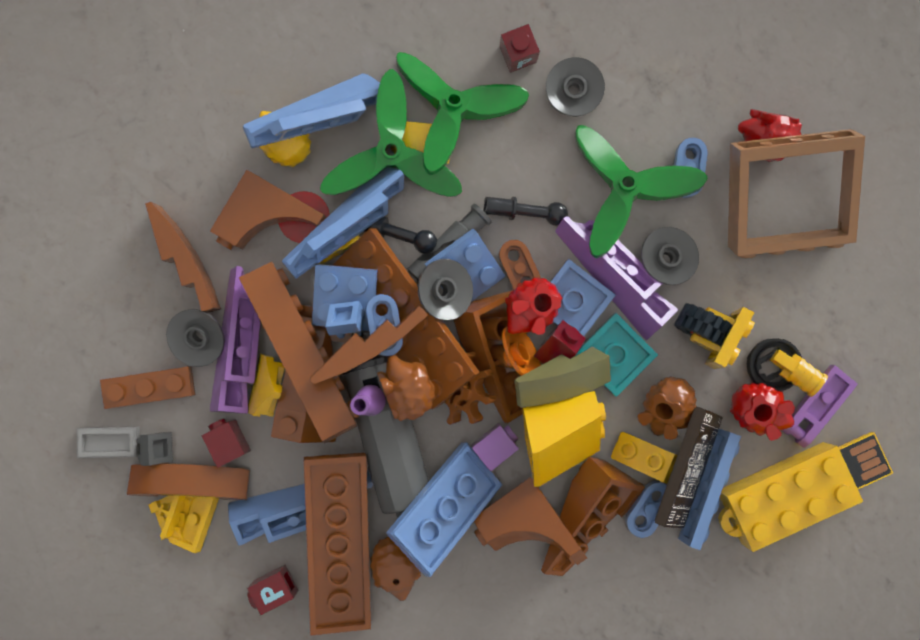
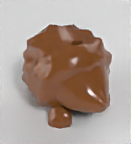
[377,355,435,421]
[637,376,697,440]
[370,536,421,601]

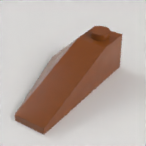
[453,290,523,423]
[271,315,337,443]
[541,457,645,576]

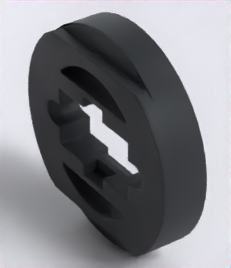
[746,338,802,391]

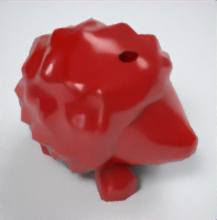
[737,109,802,162]
[505,277,562,335]
[730,383,795,441]

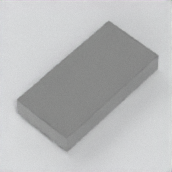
[77,426,140,458]

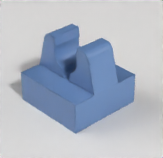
[325,301,363,338]

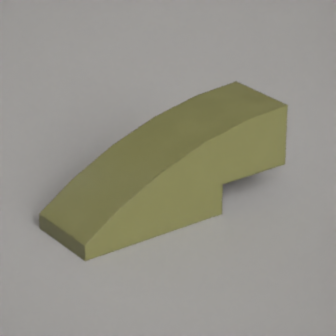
[515,347,611,408]

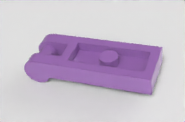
[781,365,858,448]

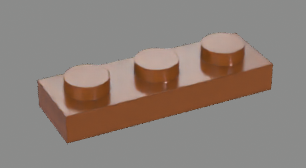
[100,366,196,409]

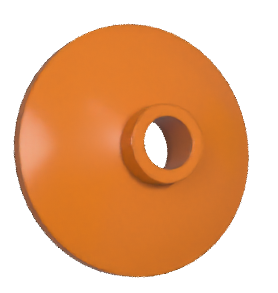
[502,326,541,376]

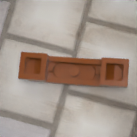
[127,464,250,500]

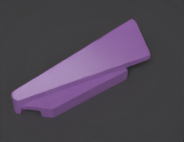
[556,217,678,340]
[210,266,261,414]

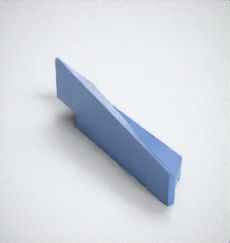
[243,74,380,149]
[282,167,404,279]
[228,469,373,546]

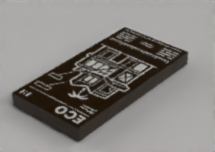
[654,406,723,528]

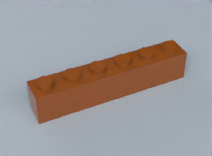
[239,262,359,444]

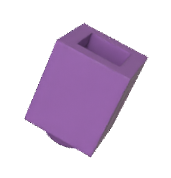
[471,423,519,472]

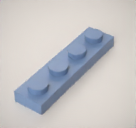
[678,429,741,550]

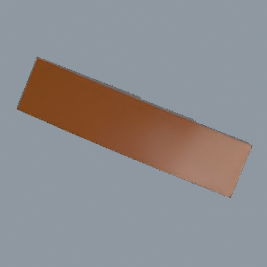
[145,202,221,312]
[309,305,428,384]

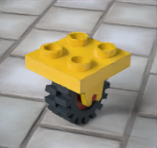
[674,303,755,369]

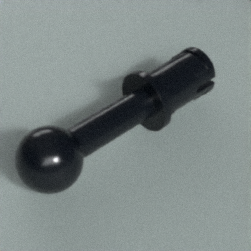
[483,197,568,226]
[364,216,437,254]

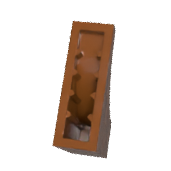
[210,170,327,250]
[474,477,587,565]

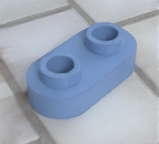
[674,138,708,198]
[366,294,403,356]
[625,481,667,538]

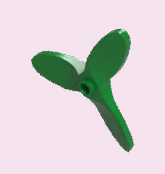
[396,52,529,175]
[320,69,462,197]
[575,125,708,258]

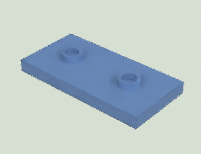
[386,442,503,577]

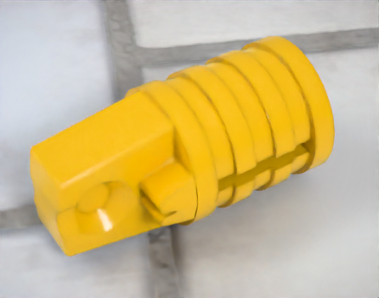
[769,350,828,397]

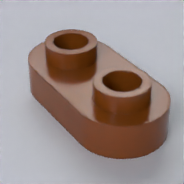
[499,240,541,290]

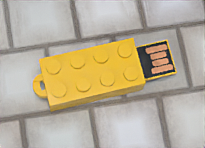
[718,432,893,552]

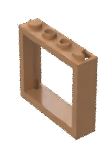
[728,129,865,258]

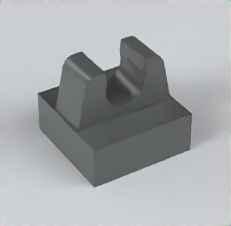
[137,432,173,466]

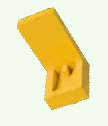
[611,432,678,484]

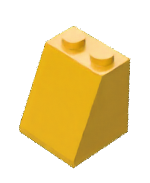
[522,391,606,487]

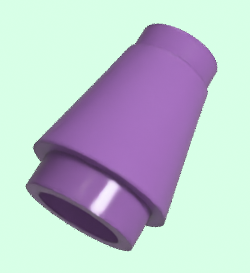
[350,385,385,416]

